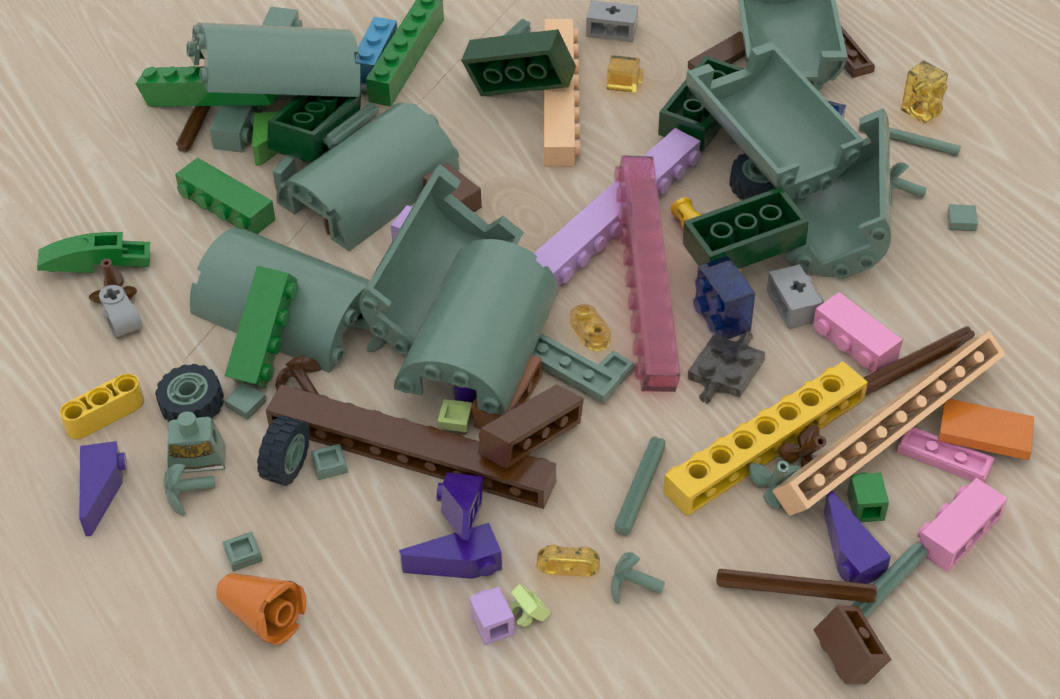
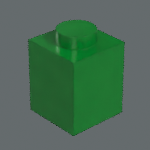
[847,472,889,522]

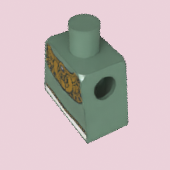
[167,412,226,473]

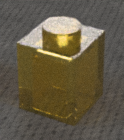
[607,55,644,93]

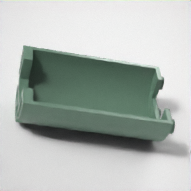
[738,0,848,90]
[186,22,360,97]
[686,42,864,199]
[276,103,460,251]
[785,108,891,278]
[359,164,524,354]
[190,228,370,373]
[394,239,558,415]

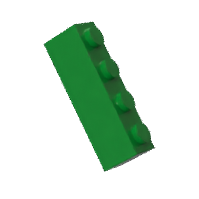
[175,157,276,234]
[224,265,298,388]

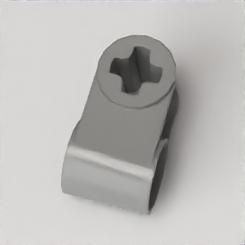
[99,285,143,338]

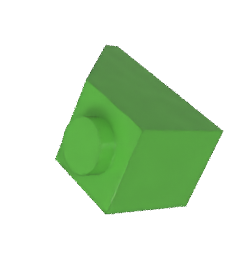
[252,111,279,166]

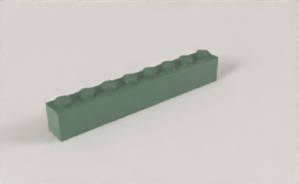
[210,7,303,153]

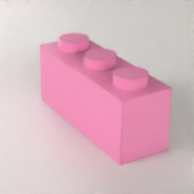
[813,292,903,373]
[918,478,1008,572]

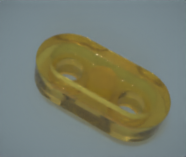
[570,304,611,351]
[536,545,600,577]

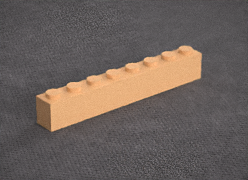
[544,19,580,166]

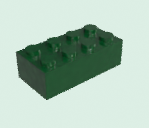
[461,29,576,96]
[658,55,744,151]
[267,93,361,162]
[683,187,809,280]

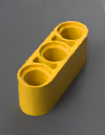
[59,373,144,439]

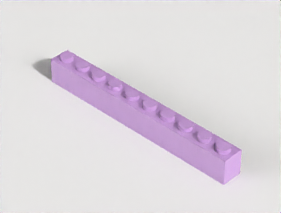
[534,128,701,288]

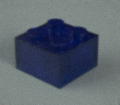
[693,256,756,342]

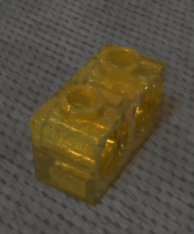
[901,60,948,124]

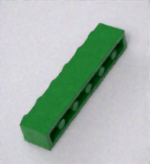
[366,0,444,107]
[135,66,278,107]

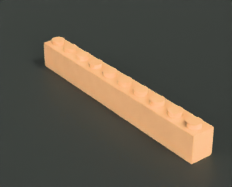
[772,330,1006,516]

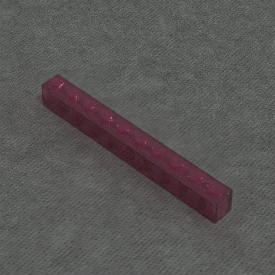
[614,155,681,392]

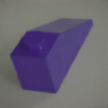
[79,441,127,536]
[436,473,483,540]
[823,491,891,584]
[399,523,502,579]

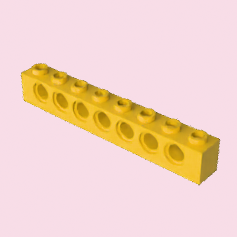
[664,361,868,517]

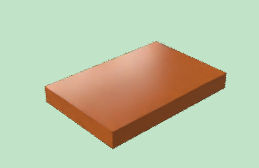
[938,399,1034,460]

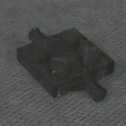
[688,331,765,404]

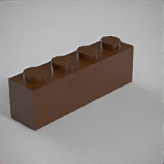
[478,384,584,469]

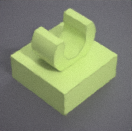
[509,584,552,627]

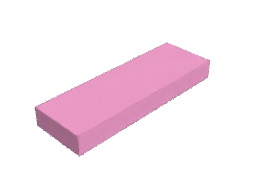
[897,427,995,482]

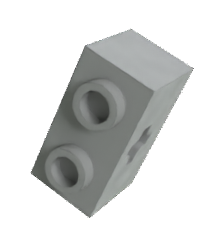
[586,0,638,42]
[767,264,824,329]

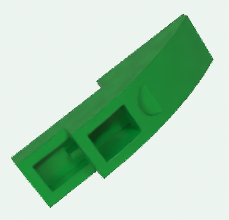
[37,232,150,273]

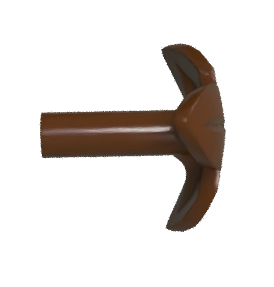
[89,259,137,304]
[275,355,320,395]
[778,424,826,467]

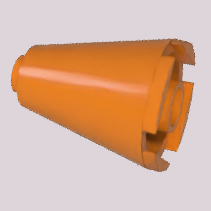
[217,573,307,645]

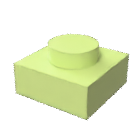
[437,399,472,433]

